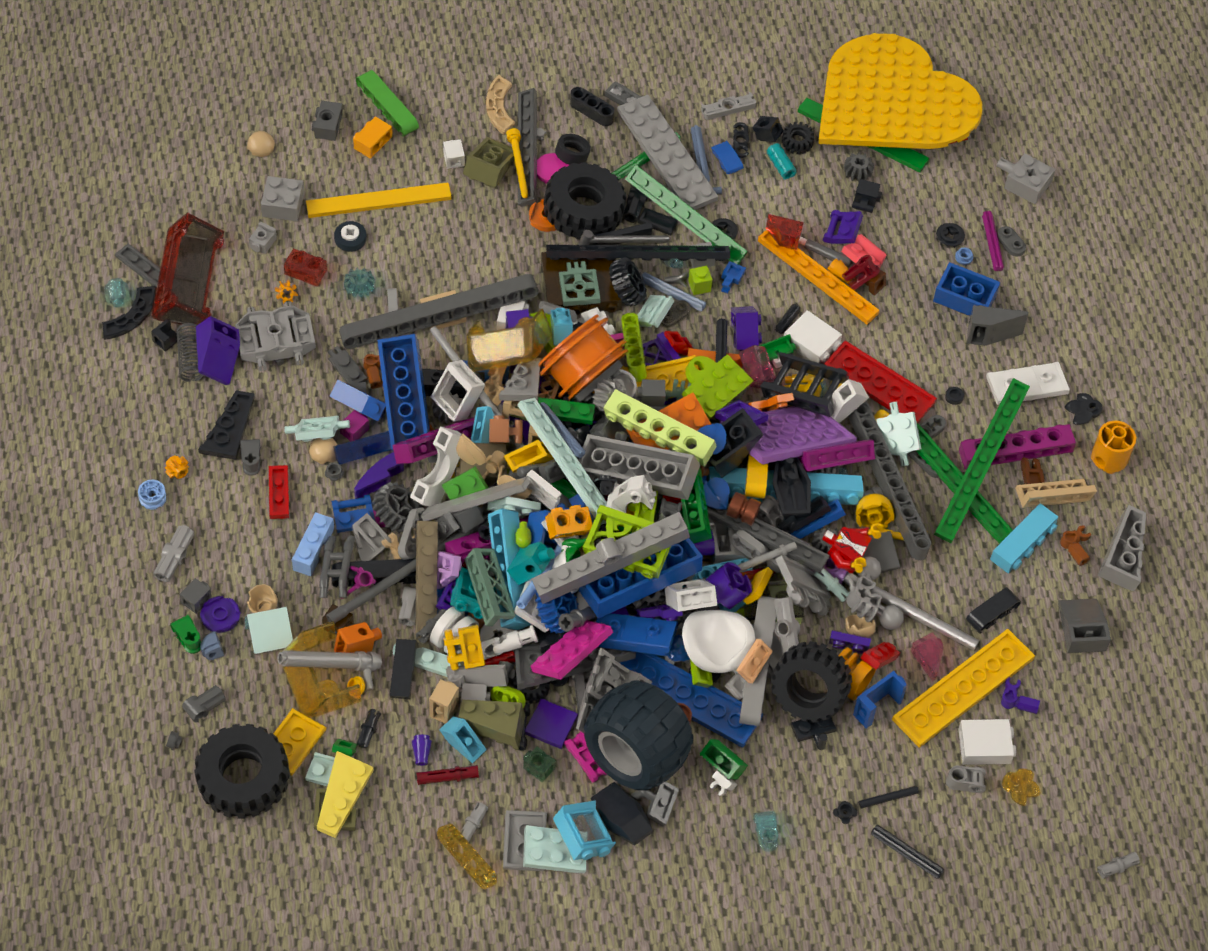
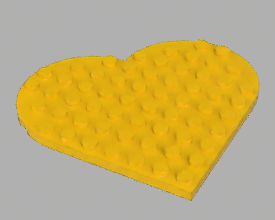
[819,33,982,149]

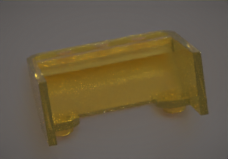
[467,309,553,372]
[282,621,361,718]

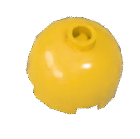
[856,494,894,529]

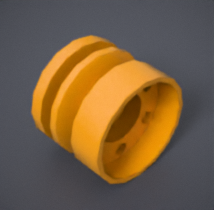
[838,647,876,701]

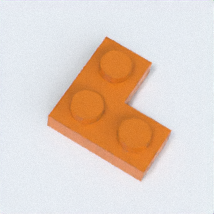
[748,393,794,411]

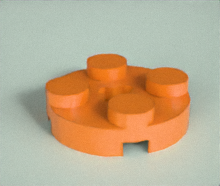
[529,199,556,232]

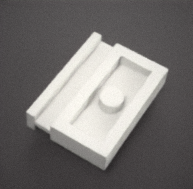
[526,470,562,510]

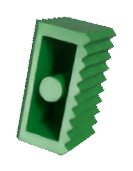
[700,739,748,780]

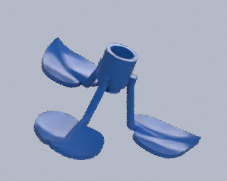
[696,423,730,510]

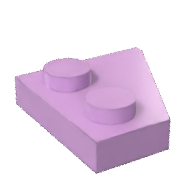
[437,551,462,590]

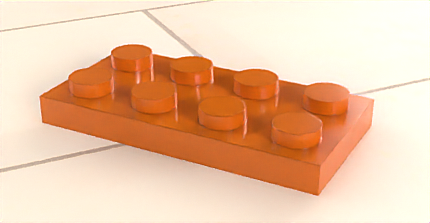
[626,392,711,450]

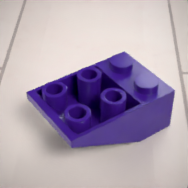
[196,316,240,385]

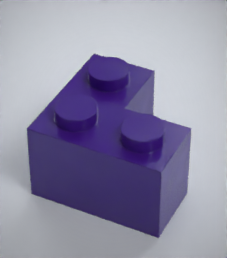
[731,306,762,350]

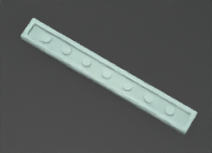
[518,398,607,524]

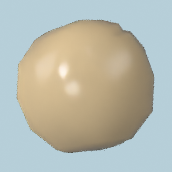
[247,131,275,157]
[309,438,340,464]
[247,584,278,613]
[845,614,876,638]

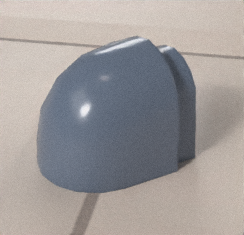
[201,631,224,660]

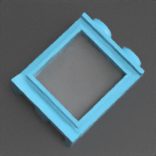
[553,800,616,860]

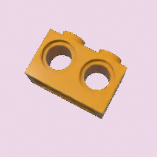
[545,505,592,540]

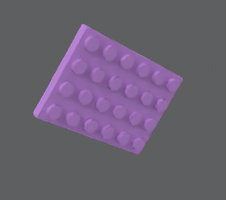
[720,406,857,464]

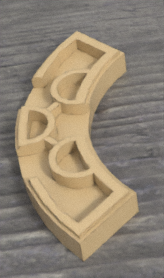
[486,75,515,135]
[484,356,511,406]

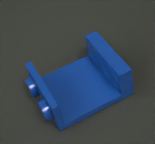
[853,671,907,729]

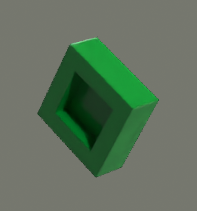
[332,739,358,757]

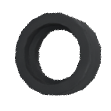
[555,134,591,165]

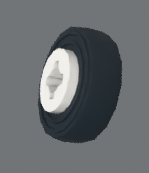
[334,221,367,252]

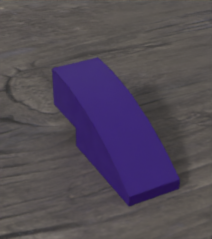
[354,452,404,499]

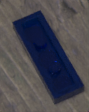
[333,431,391,464]

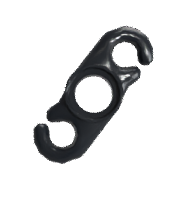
[733,122,749,158]

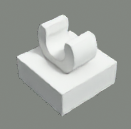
[710,771,737,796]

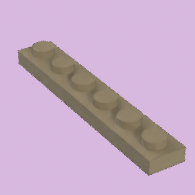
[415,521,438,640]

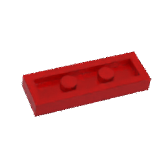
[268,465,289,519]
[860,642,901,670]

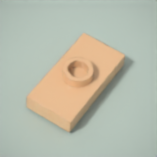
[736,639,773,684]

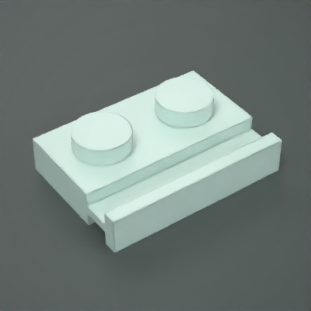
[637,295,674,328]
[305,752,335,786]

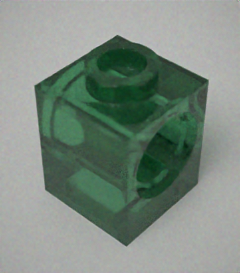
[523,746,556,782]

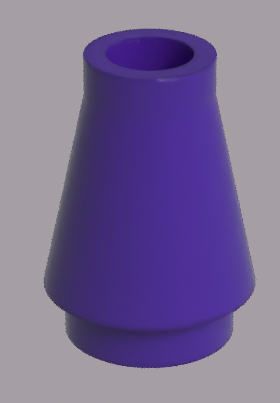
[412,734,432,766]

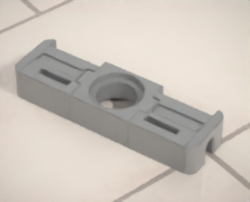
[701,92,756,120]

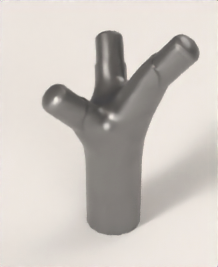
[664,271,689,288]

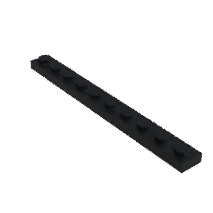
[546,245,730,261]

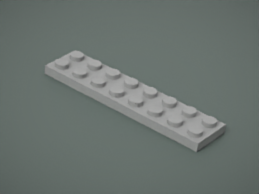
[617,95,718,210]

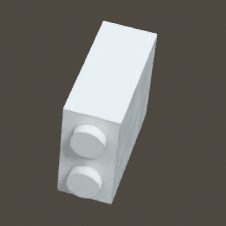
[784,310,842,364]
[958,719,1016,765]

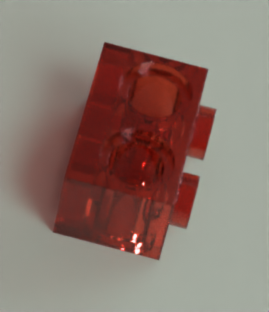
[283,248,327,287]

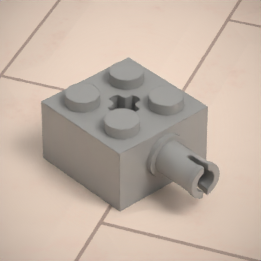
[996,153,1056,204]

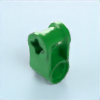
[170,615,201,654]

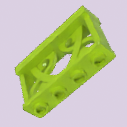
[582,505,671,579]

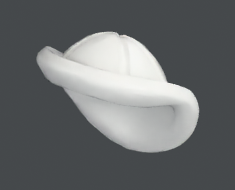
[682,610,755,673]

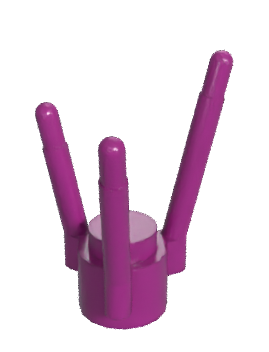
[341,566,376,599]

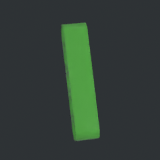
[356,70,419,136]

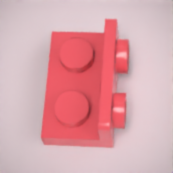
[841,234,887,268]

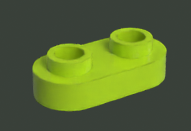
[491,686,525,708]

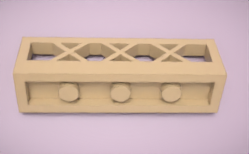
[1015,479,1097,508]

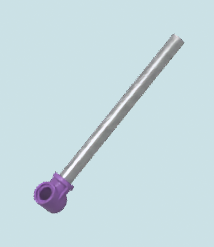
[821,558,979,651]

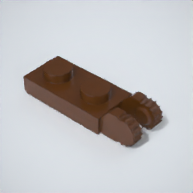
[1021,457,1045,493]

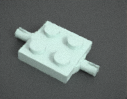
[876,402,921,466]
[285,416,350,442]

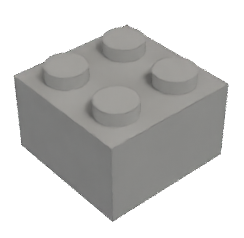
[261,176,304,221]

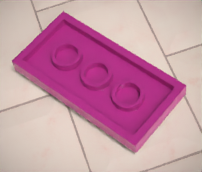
[530,620,613,680]

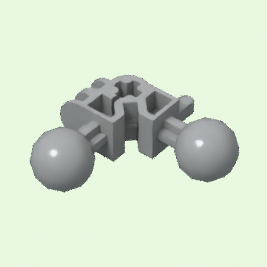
[846,556,904,630]

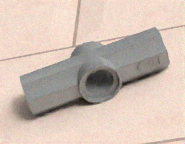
[153,525,194,582]
[774,597,800,655]

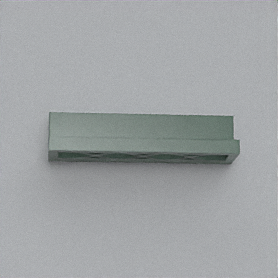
[465,548,515,626]

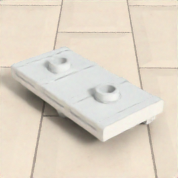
[986,362,1069,405]

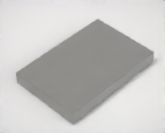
[503,810,547,871]

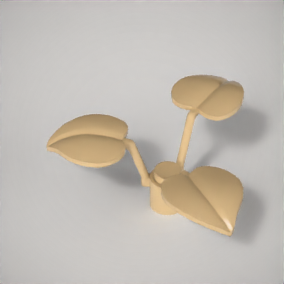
[456,434,532,508]

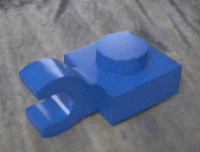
[721,261,746,294]

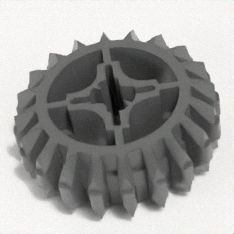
[372,482,422,533]

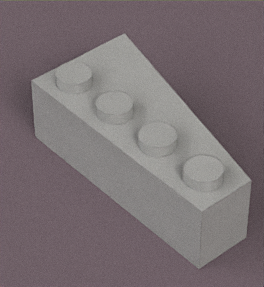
[1098,505,1146,592]

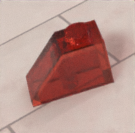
[766,214,804,250]

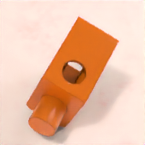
[334,622,382,653]

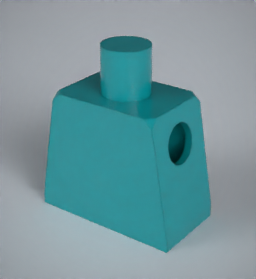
[506,542,555,585]

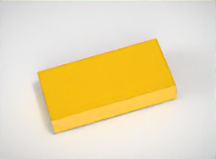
[743,567,773,604]

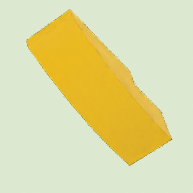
[504,440,554,473]

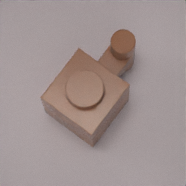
[489,415,523,444]

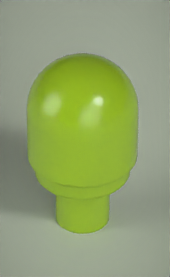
[516,521,531,548]

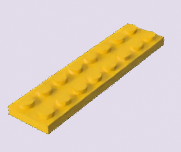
[892,629,1035,748]

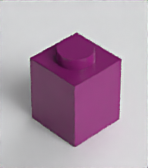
[340,410,369,444]

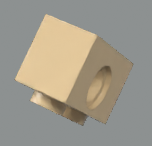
[429,679,459,724]

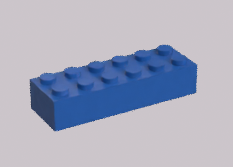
[377,334,430,452]
[579,538,703,619]

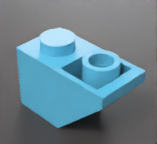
[550,308,573,346]

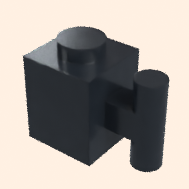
[852,179,882,213]

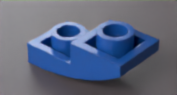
[711,141,744,174]

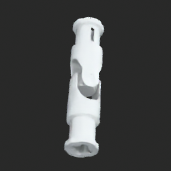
[456,625,538,666]

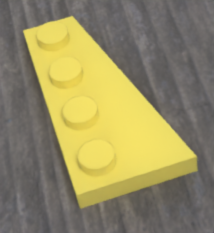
[317,751,374,838]

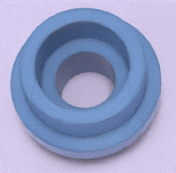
[955,247,973,265]

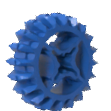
[535,592,579,633]

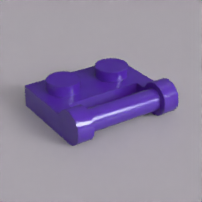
[823,210,863,244]

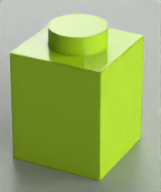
[688,266,712,296]

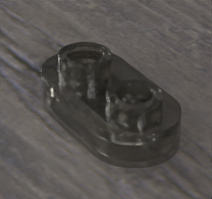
[660,300,691,328]

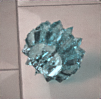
[344,267,375,299]

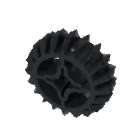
[609,257,647,307]

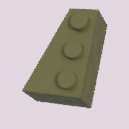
[459,699,525,750]

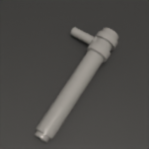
[278,650,382,691]

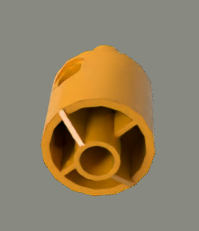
[1091,420,1137,474]

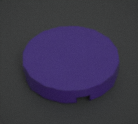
[200,596,240,633]

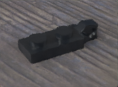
[778,495,831,534]

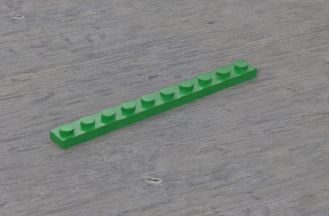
[934,378,1030,543]

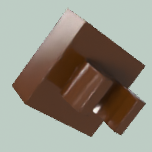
[864,270,886,296]

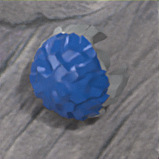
[664,635,690,665]

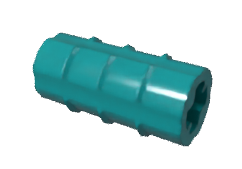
[767,143,797,180]

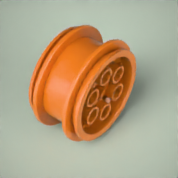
[538,314,628,401]

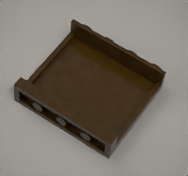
[541,252,622,315]

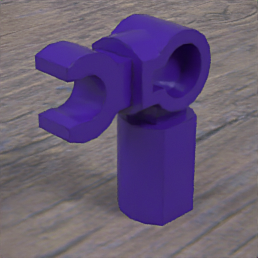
[1001,677,1040,714]

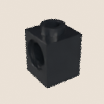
[752,116,783,142]

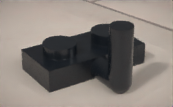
[791,717,836,750]

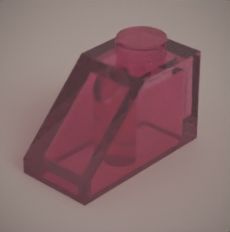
[911,632,944,682]

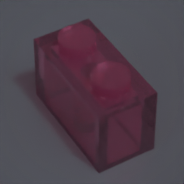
[739,345,775,388]

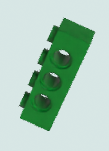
[681,467,712,544]

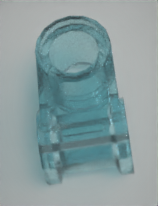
[753,811,778,852]

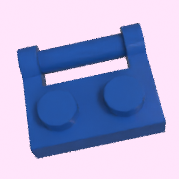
[331,495,375,533]

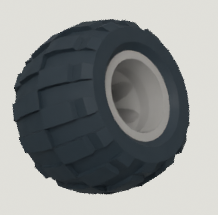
[584,680,693,791]

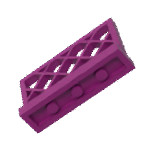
[798,439,875,471]

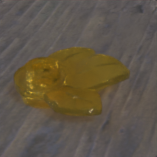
[1002,769,1041,806]

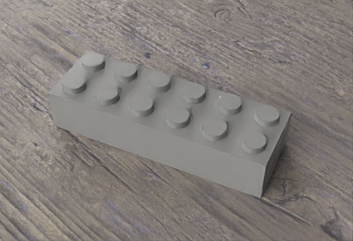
[578,434,700,500]

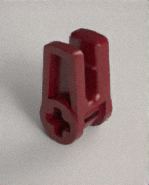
[842,255,880,290]

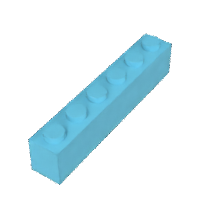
[488,508,532,630]

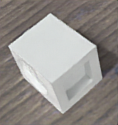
[443,139,465,169]

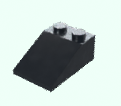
[709,408,763,478]

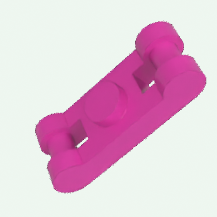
[564,732,607,783]

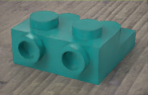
[450,567,496,619]

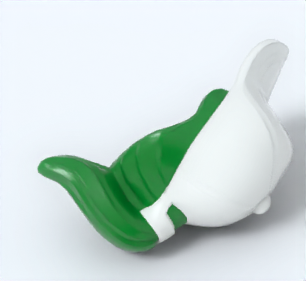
[552,538,587,593]

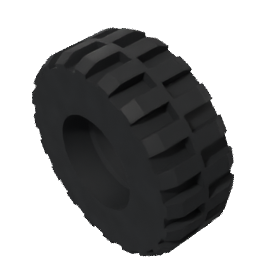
[543,162,626,240]
[194,724,290,819]

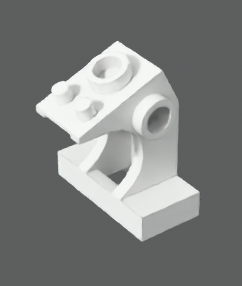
[606,475,656,513]

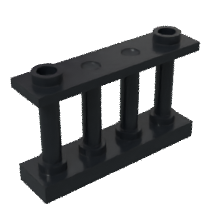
[760,352,849,417]

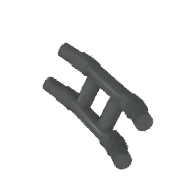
[319,535,355,598]

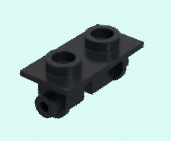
[593,475,617,496]

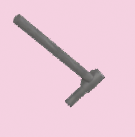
[578,230,669,245]

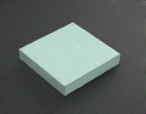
[247,607,294,654]

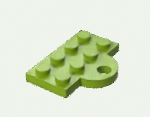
[681,354,754,420]

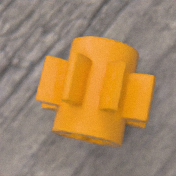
[274,280,298,304]
[165,455,189,479]

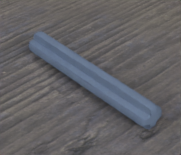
[690,125,710,182]
[642,272,706,312]
[540,402,585,459]

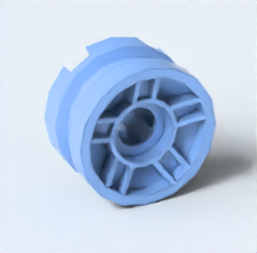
[138,479,166,510]

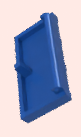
[596,613,678,656]

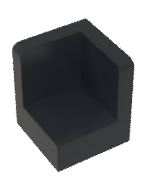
[151,319,180,352]

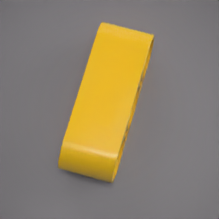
[745,454,768,499]

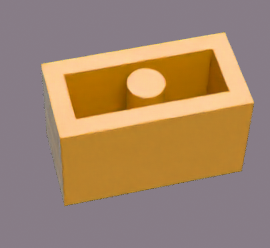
[353,116,392,159]

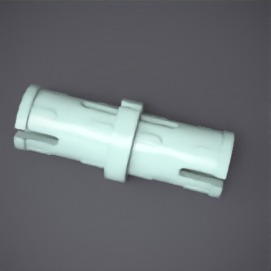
[814,568,849,602]

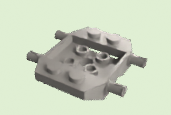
[235,301,316,371]

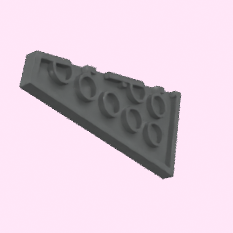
[514,644,636,690]

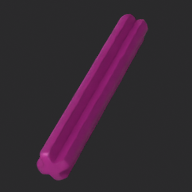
[982,211,1004,271]

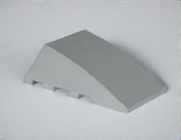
[576,648,652,734]

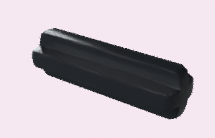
[775,304,801,334]

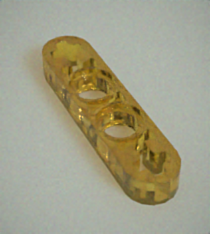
[437,824,497,889]

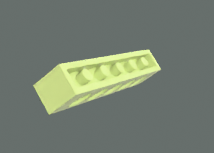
[603,389,716,467]

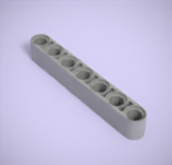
[739,596,779,726]

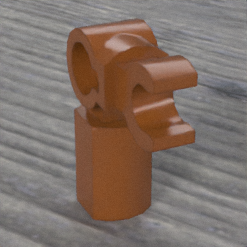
[363,354,383,389]
[1060,525,1091,566]

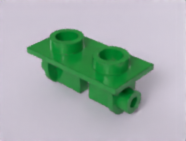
[756,334,796,363]

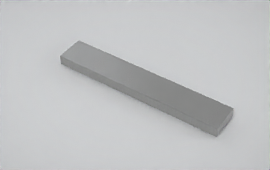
[421,476,530,521]

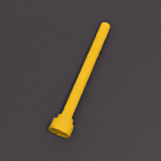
[506,128,528,199]

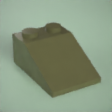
[463,137,514,187]

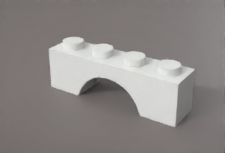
[410,426,462,507]

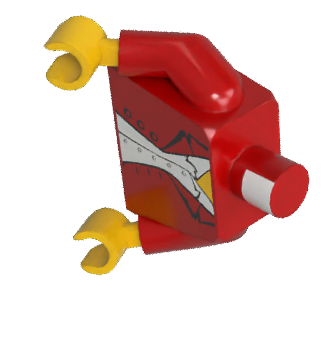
[822,523,883,573]

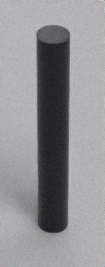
[858,786,919,809]

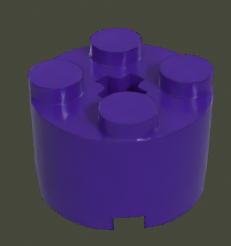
[705,562,752,609]

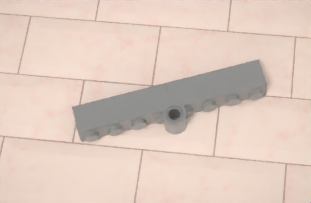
[532,512,690,604]

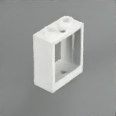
[431,360,485,422]
[665,579,717,612]

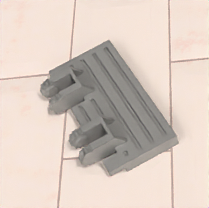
[775,555,832,616]

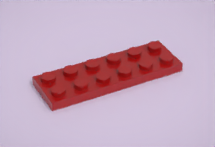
[824,340,937,423]

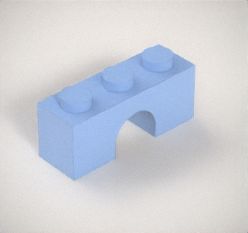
[292,512,334,576]

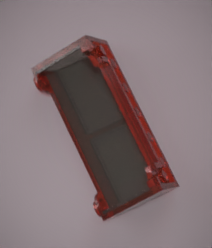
[151,212,224,327]

